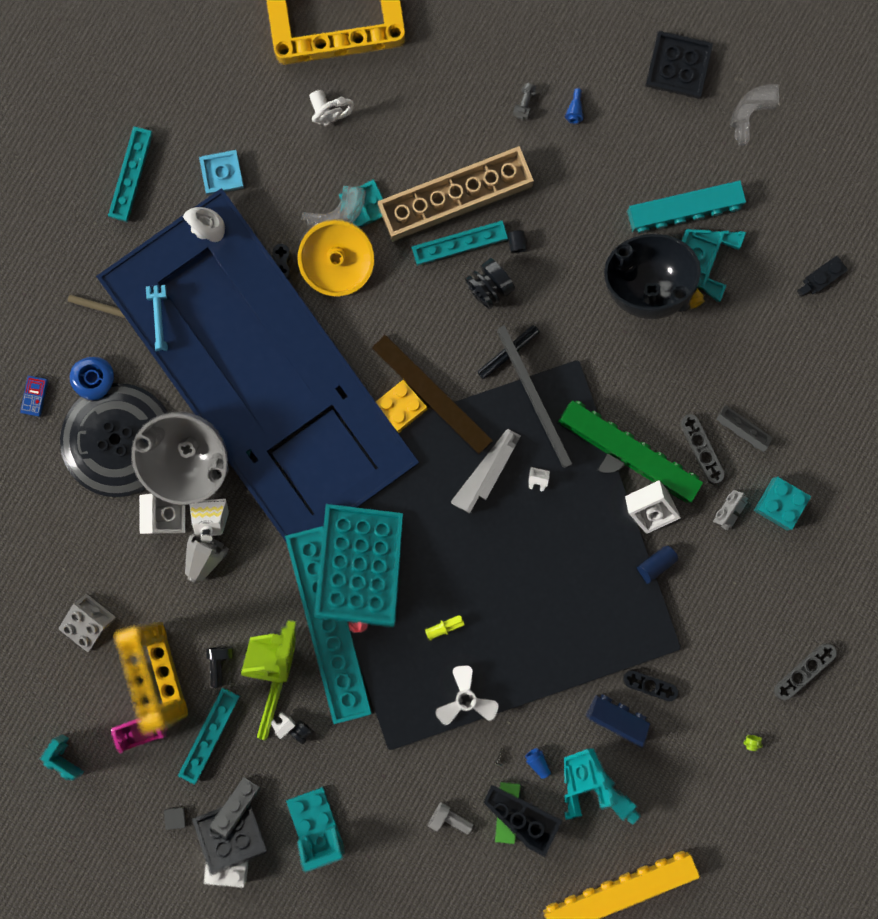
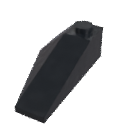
[483,784,563,857]

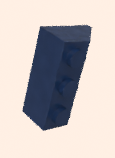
[585,694,650,747]

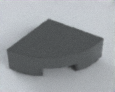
[598,454,625,473]

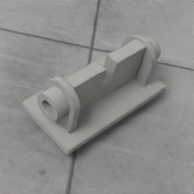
[713,490,748,530]

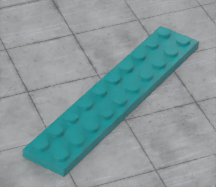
[285,526,371,724]

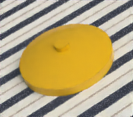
[298,219,374,296]

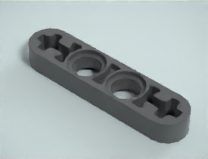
[680,414,724,484]
[774,644,837,700]

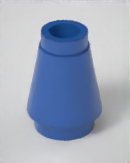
[525,748,551,779]

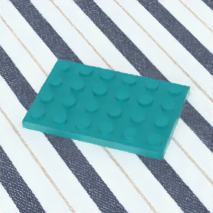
[314,504,403,626]

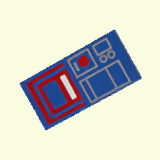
[20,376,48,417]

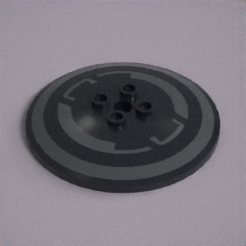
[60,383,168,497]

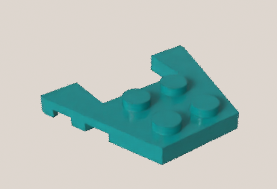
[682,229,746,302]
[564,748,618,820]

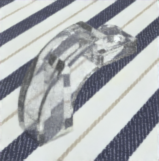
[730,84,779,146]
[301,186,366,227]

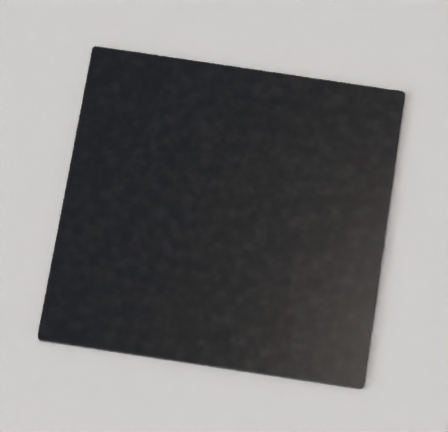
[303,360,680,750]

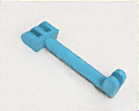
[146,285,168,351]

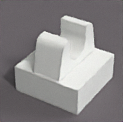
[528,467,550,491]
[271,713,295,739]

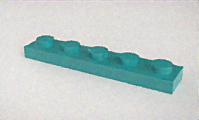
[108,126,153,222]
[411,220,508,266]
[178,687,240,785]

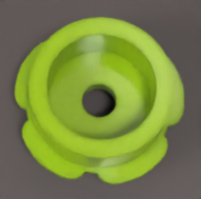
[743,735,763,751]

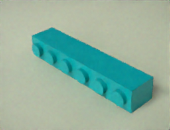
[627,180,746,233]

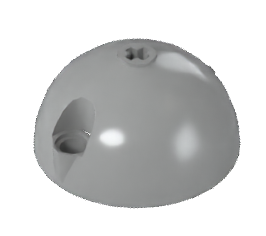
[132,412,229,505]

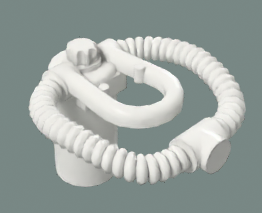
[309,90,354,126]

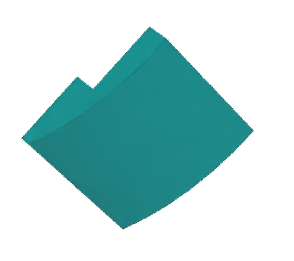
[339,179,383,228]

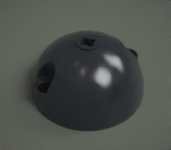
[604,234,701,319]

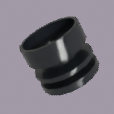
[465,258,515,309]

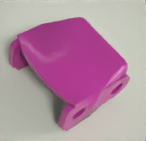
[111,718,168,753]

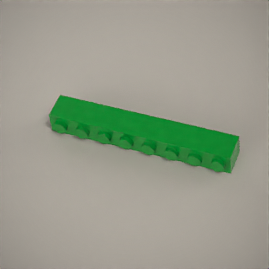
[557,401,703,504]

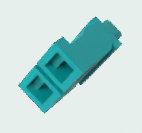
[594,771,640,825]

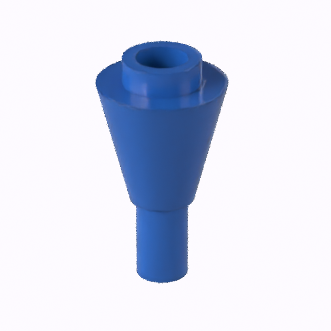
[565,89,583,124]

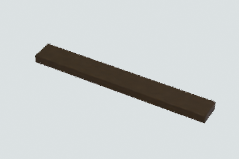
[371,335,493,454]

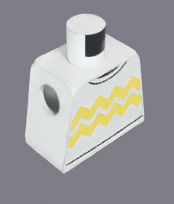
[189,499,229,542]

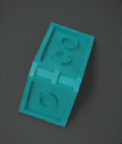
[286,787,345,872]

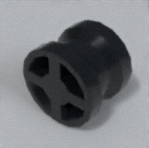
[289,720,314,745]

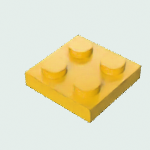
[376,380,428,433]

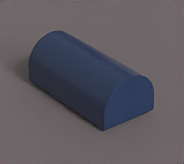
[636,546,678,584]

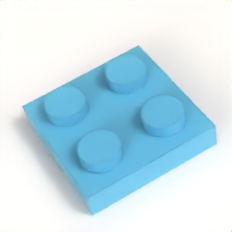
[199,150,244,195]

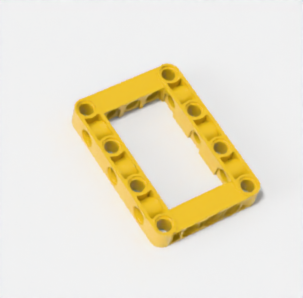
[267,0,405,64]
[116,622,188,734]

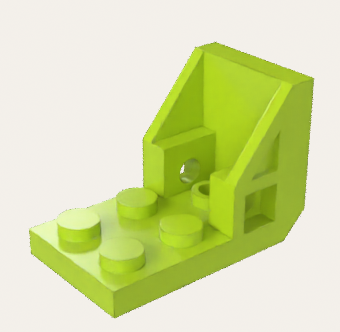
[241,621,296,683]

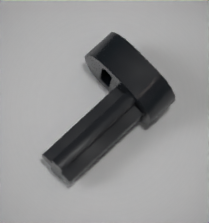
[206,647,234,688]

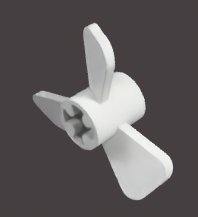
[436,666,498,725]

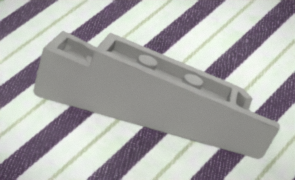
[451,429,520,514]

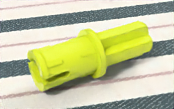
[425,615,464,640]

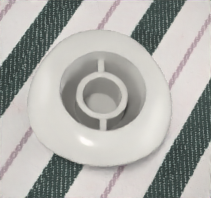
[183,207,225,242]

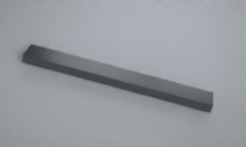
[497,325,572,468]

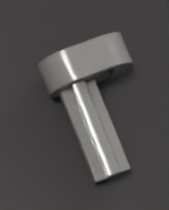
[428,802,473,835]

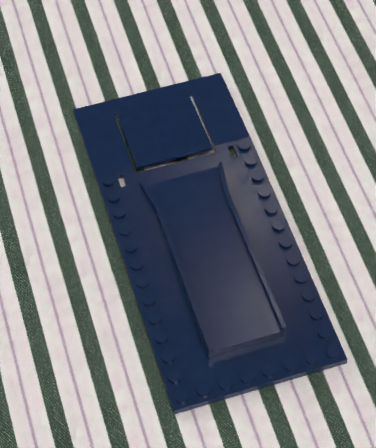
[96,188,419,543]

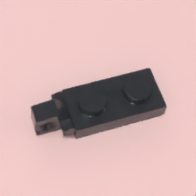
[797,255,848,297]

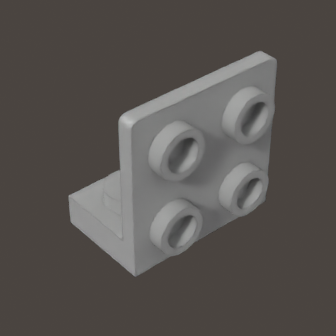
[59,594,116,652]

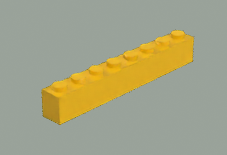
[543,851,700,919]

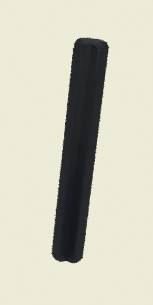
[477,325,540,379]

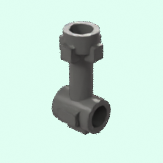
[513,83,536,120]

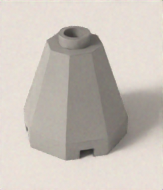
[185,533,229,583]

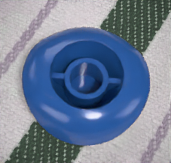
[70,357,114,400]

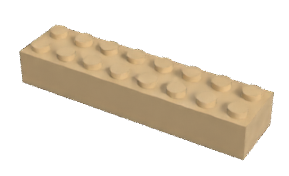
[377,146,534,242]

